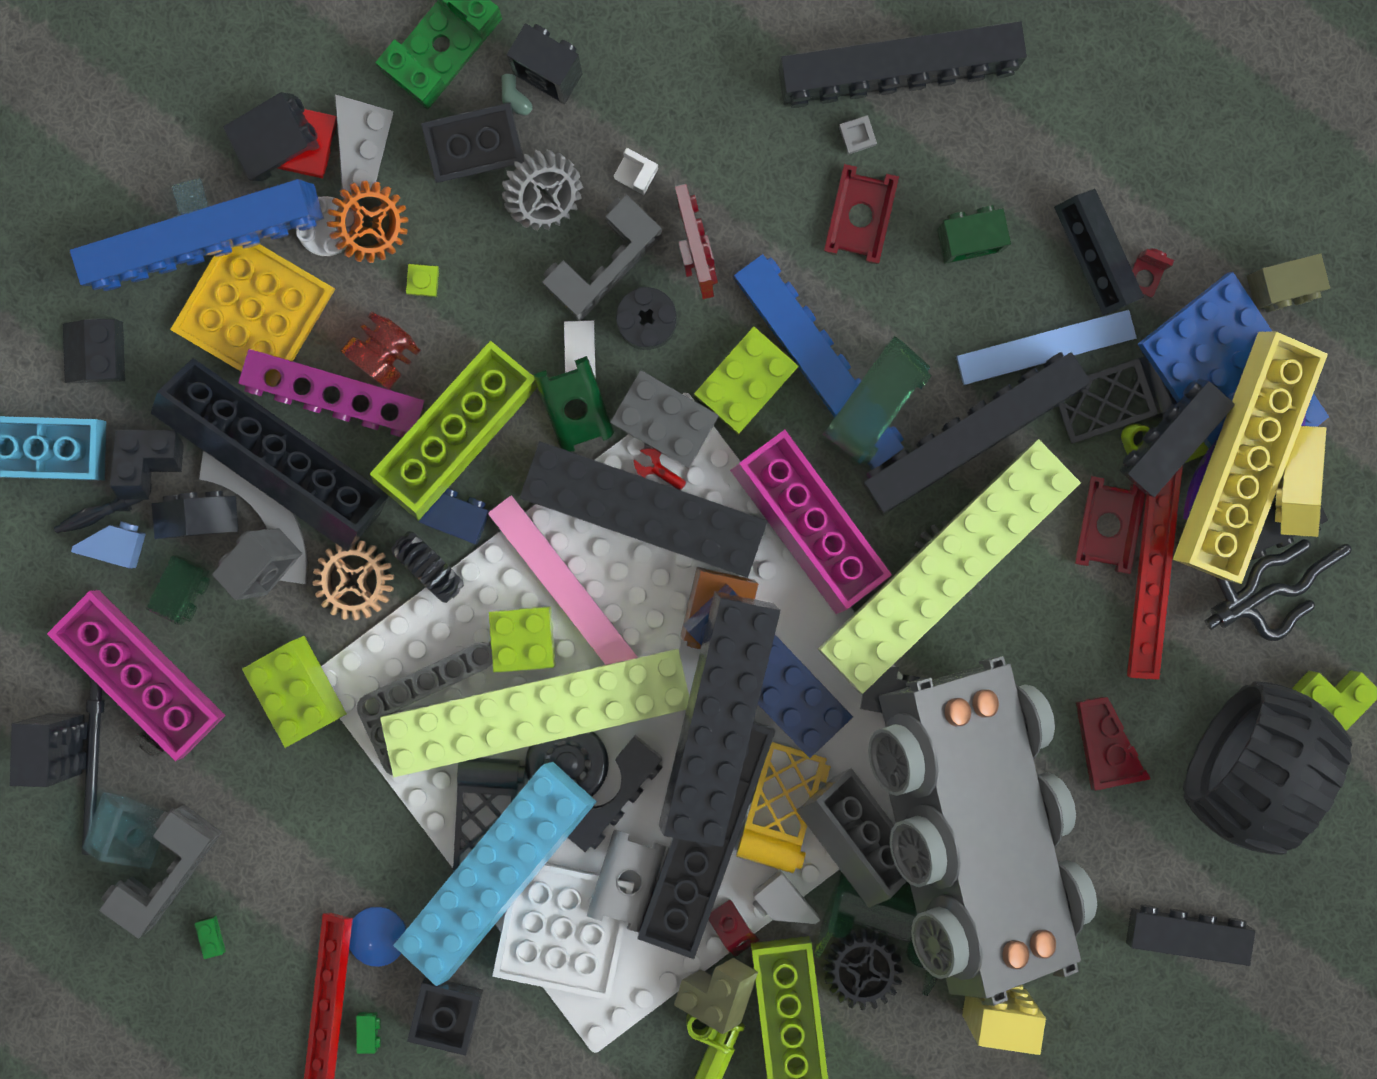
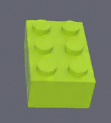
[694,327,799,435]
[242,636,347,748]

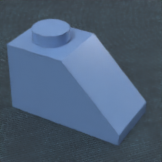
[71,521,146,568]

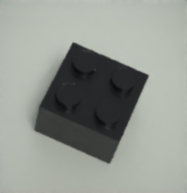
[407,976,483,1056]

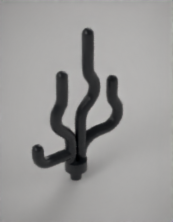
[1204,539,1352,641]

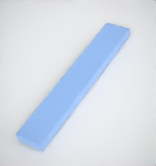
[956,310,1137,385]

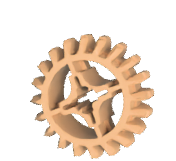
[313,541,394,620]

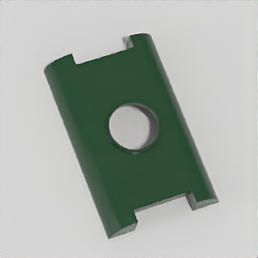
[533,356,614,452]

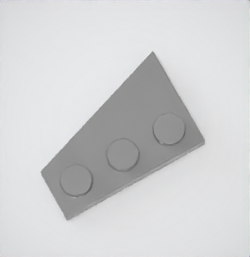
[335,94,394,199]

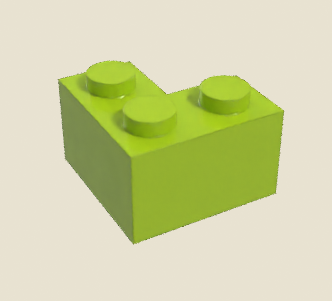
[1292,670,1377,731]

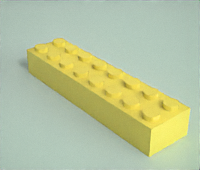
[1173,332,1328,584]

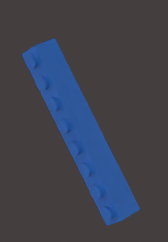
[733,254,904,470]

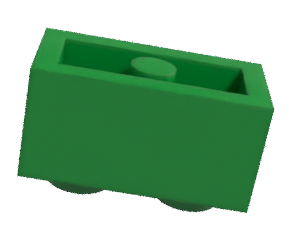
[195,916,226,959]
[356,1012,381,1054]

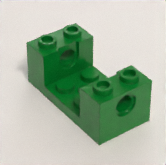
[375,0,503,110]

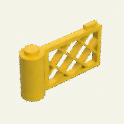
[736,742,831,873]

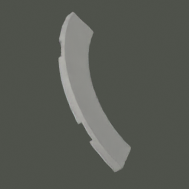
[199,451,308,584]

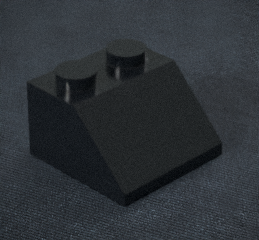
[63,319,125,383]

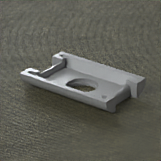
[587,830,667,933]

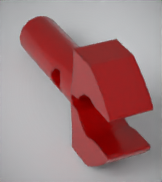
[633,448,686,490]

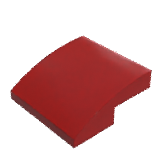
[277,109,337,179]

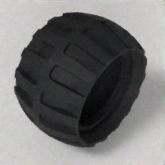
[1183,681,1352,855]

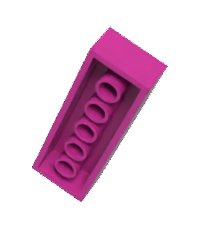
[730,430,892,614]
[47,590,226,761]

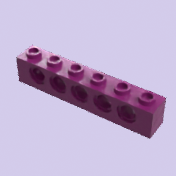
[238,349,425,438]

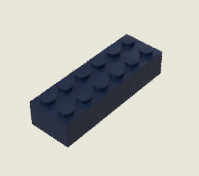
[683,584,853,758]

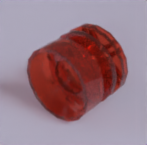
[340,311,421,390]

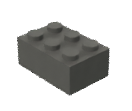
[610,370,719,469]

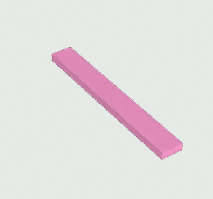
[488,495,638,665]

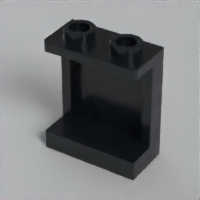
[223,92,320,181]

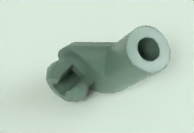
[501,74,533,116]

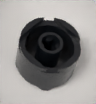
[616,287,677,350]

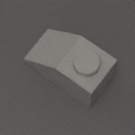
[753,870,820,924]

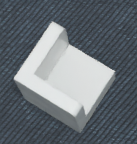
[614,148,658,195]

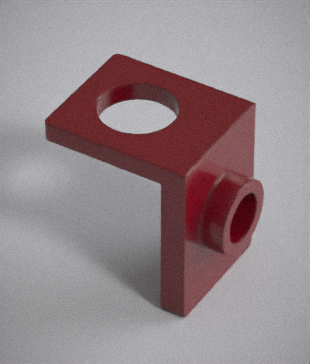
[1132,248,1175,298]
[709,900,759,957]

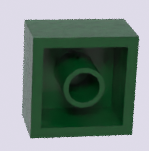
[937,205,1011,264]

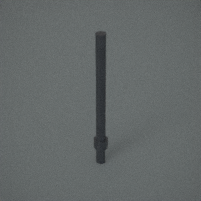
[82,678,105,855]

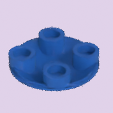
[349,907,406,967]

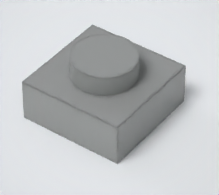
[839,115,877,155]

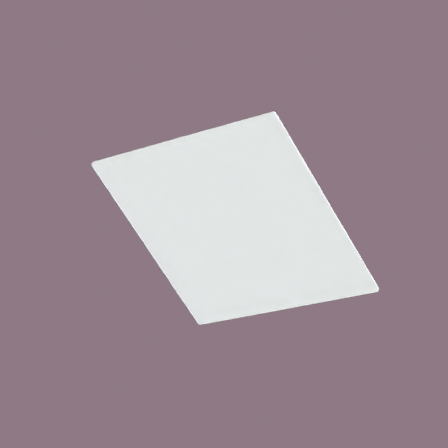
[321,393,902,1053]

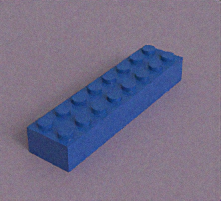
[70,179,324,291]

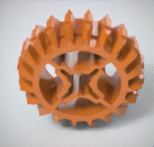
[327,181,408,263]

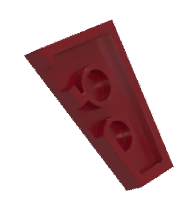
[1076,697,1151,791]

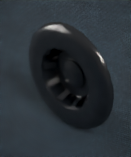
[525,731,609,797]

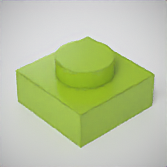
[406,264,439,297]

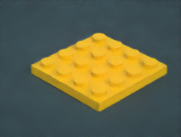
[170,244,335,387]

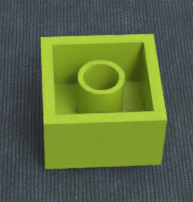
[489,606,556,673]

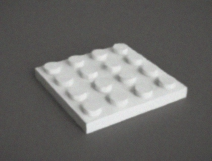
[492,863,634,1001]

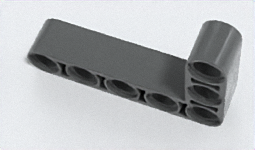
[357,642,493,775]

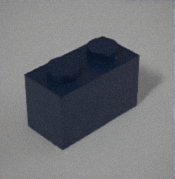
[419,488,490,544]

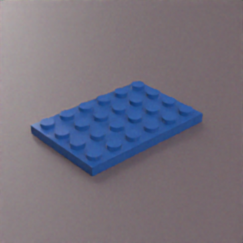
[1138,272,1329,449]

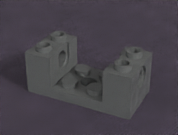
[542,195,662,321]
[99,805,222,939]

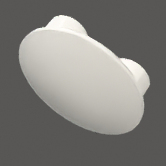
[296,196,354,256]

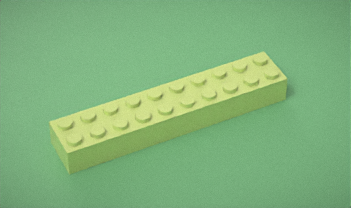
[817,439,1081,694]
[380,649,689,778]

